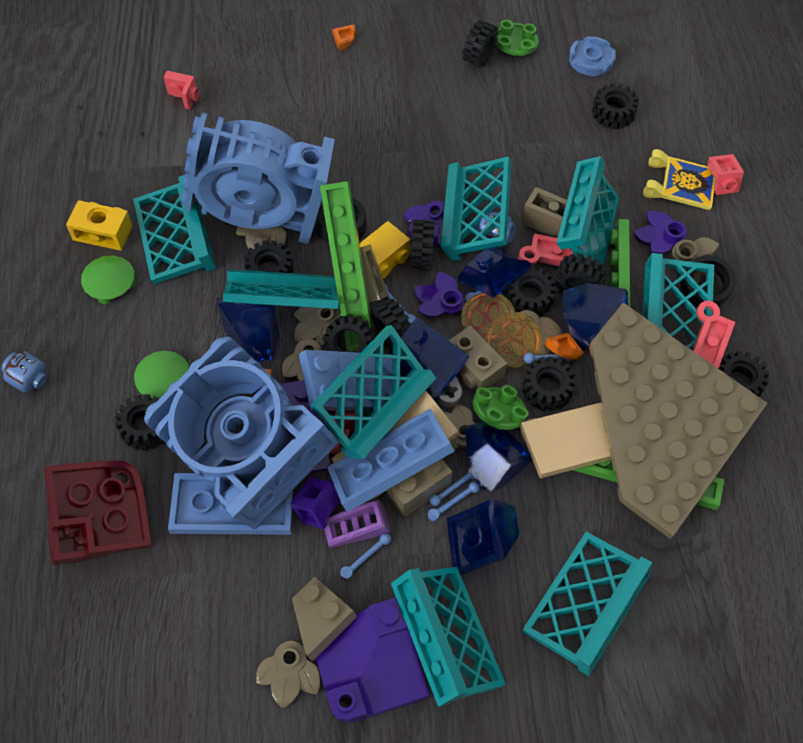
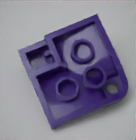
[316,597,430,722]

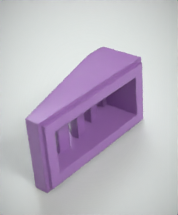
[325,499,391,548]

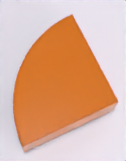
[332,24,355,51]
[545,333,584,360]

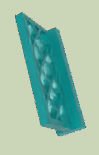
[441,156,512,262]
[556,156,619,265]
[133,175,217,284]
[642,253,714,348]
[223,269,339,309]
[310,325,436,460]
[522,532,652,676]
[391,567,506,707]

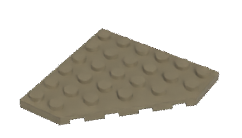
[589,303,767,539]

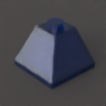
[457,247,531,298]
[563,283,628,351]
[217,298,279,362]
[400,317,470,402]
[465,421,533,492]
[446,499,520,576]

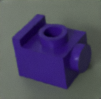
[290,477,340,530]

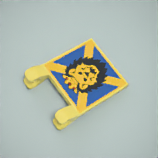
[643,149,716,210]

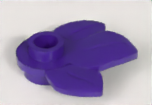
[403,201,445,247]
[634,211,687,254]
[414,272,465,317]

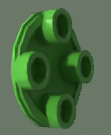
[495,20,539,56]
[81,255,136,304]
[134,351,189,399]
[472,385,529,430]

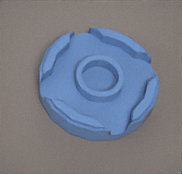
[569,36,616,76]

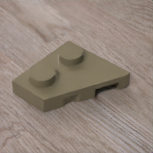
[292,577,357,661]

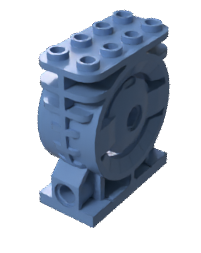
[181,112,335,244]
[144,336,339,529]

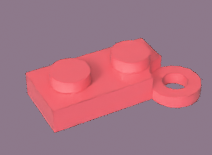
[519,233,583,266]
[692,301,735,368]

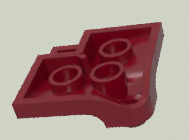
[44,460,152,565]

